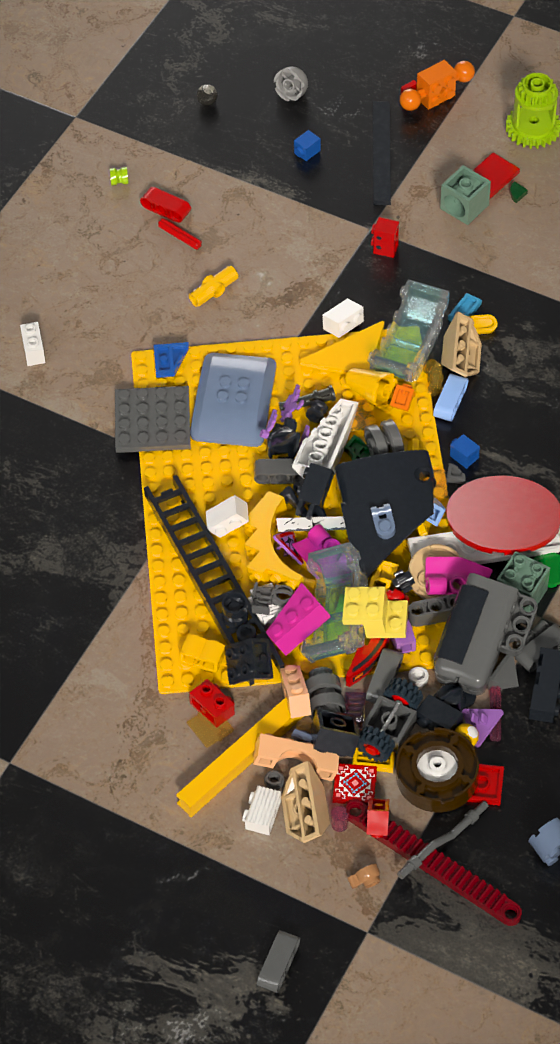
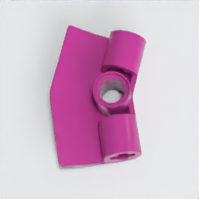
[292,524,355,586]
[425,557,492,595]

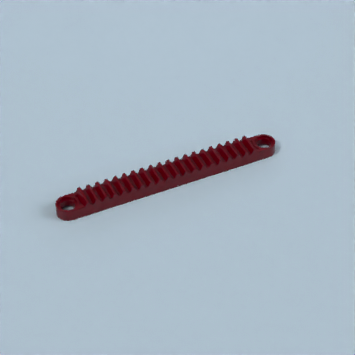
[345,800,522,926]

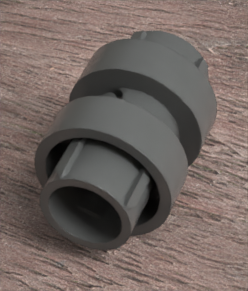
[305,667,346,719]

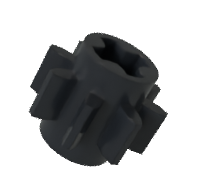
[391,569,415,593]

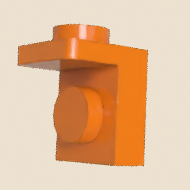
[390,384,416,412]

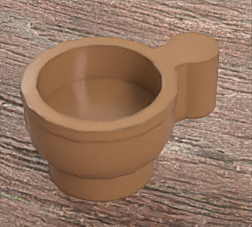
[347,864,381,889]

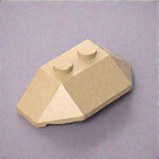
[441,312,482,377]
[281,761,330,843]

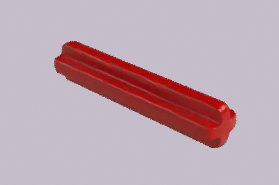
[158,218,202,250]

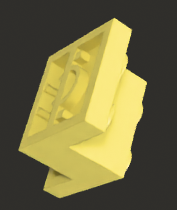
[342,587,409,638]

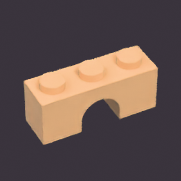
[280,665,311,718]

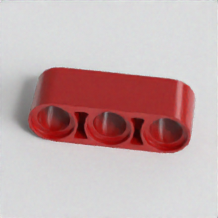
[140,187,192,223]

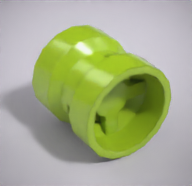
[110,167,129,186]

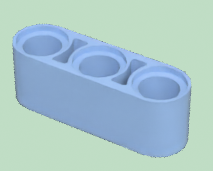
[433,373,468,422]

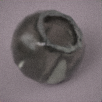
[196,84,218,106]

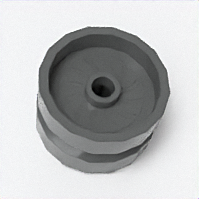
[364,419,404,456]

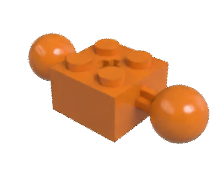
[399,60,475,111]

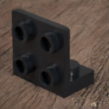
[225,638,273,685]

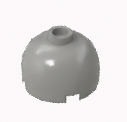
[274,66,308,101]

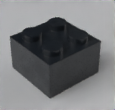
[310,708,360,757]

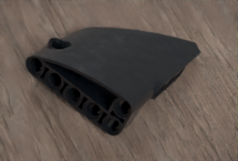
[335,450,436,579]

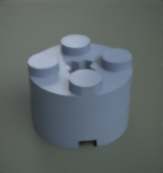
[529,818,560,866]

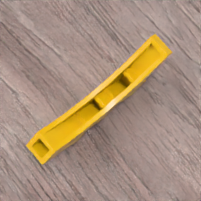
[243,491,306,592]

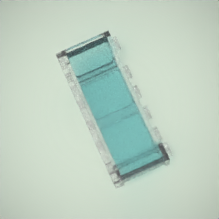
[368,279,449,383]
[301,542,368,663]

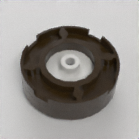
[396,728,479,812]

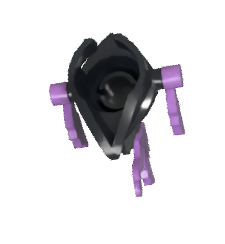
[259,384,310,459]

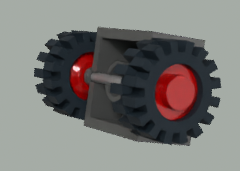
[357,677,423,762]

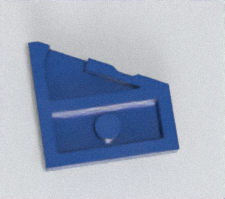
[154,342,189,378]

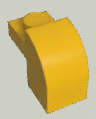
[369,561,399,601]

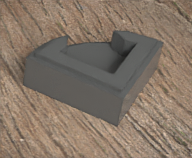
[446,463,466,484]

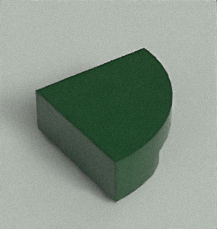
[510,181,528,203]

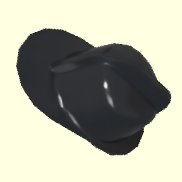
[433,684,477,712]

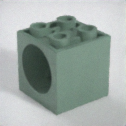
[440,165,491,225]
[497,551,550,612]

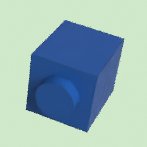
[294,130,321,161]
[450,434,480,469]

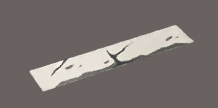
[276,516,346,532]

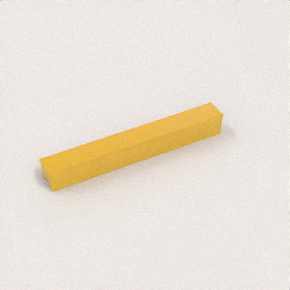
[176,697,304,817]

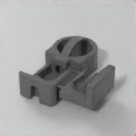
[252,582,293,615]

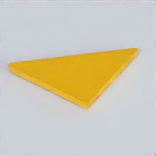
[300,321,384,374]

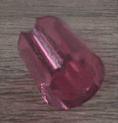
[331,806,349,832]

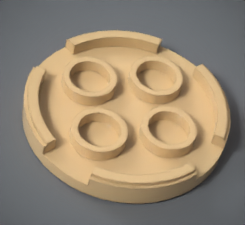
[408,544,460,600]

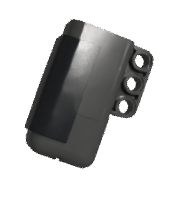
[434,573,538,696]

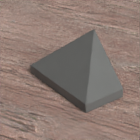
[488,655,519,691]

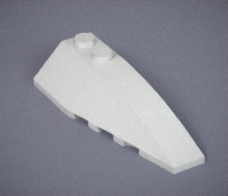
[292,399,359,479]

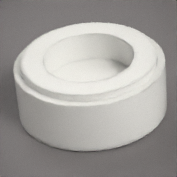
[408,667,429,687]

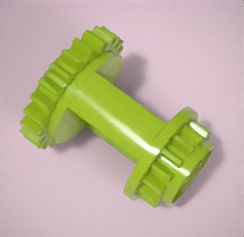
[506,73,560,149]

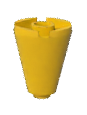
[345,368,398,409]

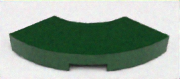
[344,435,371,460]

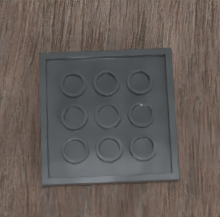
[115,386,191,453]

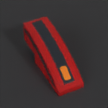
[346,638,389,687]

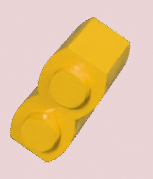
[180,634,225,672]

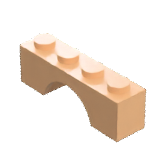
[253,734,339,781]

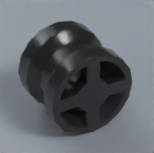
[306,400,328,423]

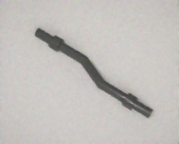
[397,801,489,879]

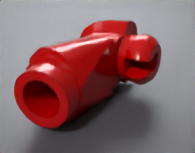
[386,589,409,604]

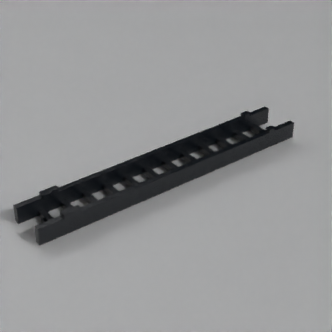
[144,475,284,686]

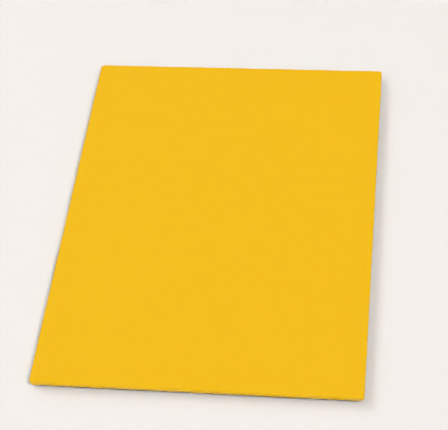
[131,327,453,694]

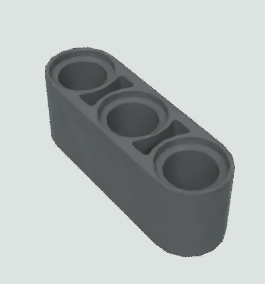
[254,459,304,484]
[408,594,457,627]
[515,624,560,673]
[366,647,404,704]
[257,930,300,993]

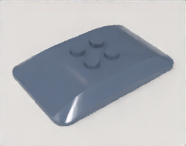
[190,353,277,447]

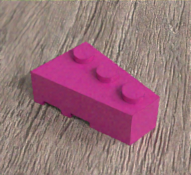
[266,583,331,655]

